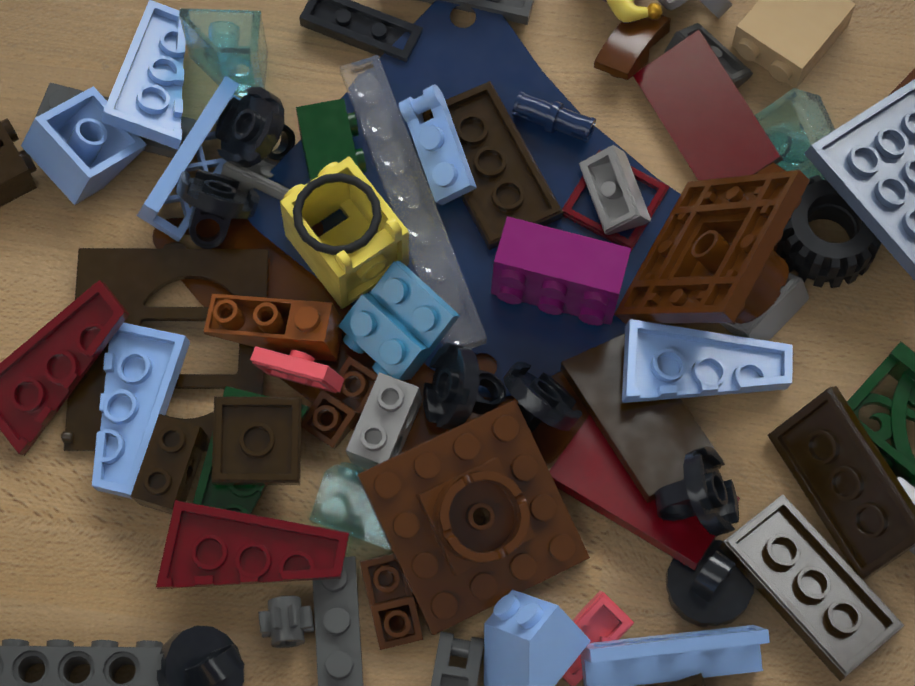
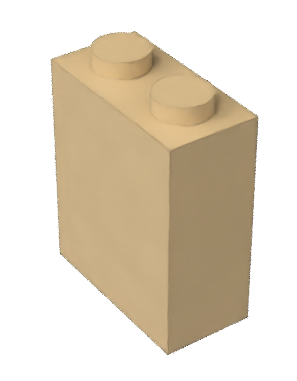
[731,0,856,89]

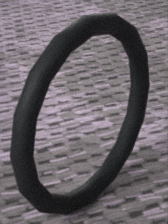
[293,173,382,255]

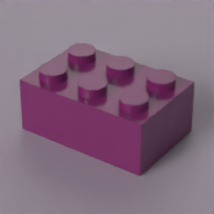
[491,216,631,325]

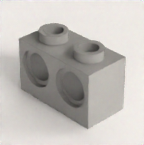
[346,372,422,469]

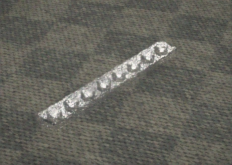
[340,55,487,349]

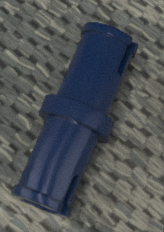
[512,92,596,143]

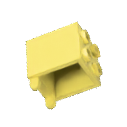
[280,156,409,309]

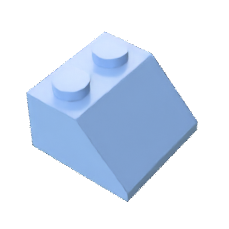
[21,86,147,205]
[484,589,591,686]

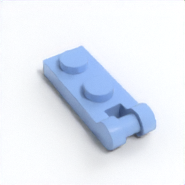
[399,84,477,205]

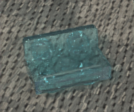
[309,462,391,550]

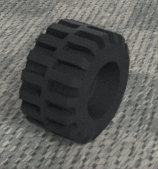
[776,175,881,288]

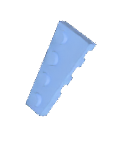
[100,0,187,150]
[622,319,793,403]
[92,323,190,499]

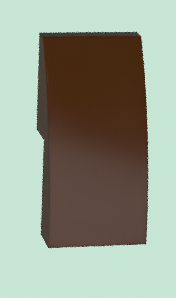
[594,15,671,80]
[302,356,378,449]
[359,553,423,650]

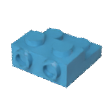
[338,261,460,381]

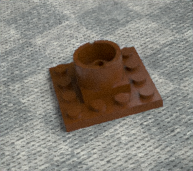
[614,170,810,324]
[356,400,590,635]

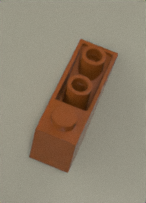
[203,294,343,361]

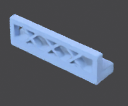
[137,76,240,242]
[581,625,770,686]

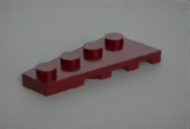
[0,280,130,456]
[156,500,350,589]

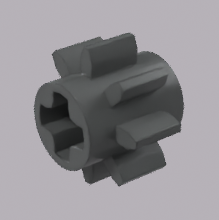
[258,596,314,648]

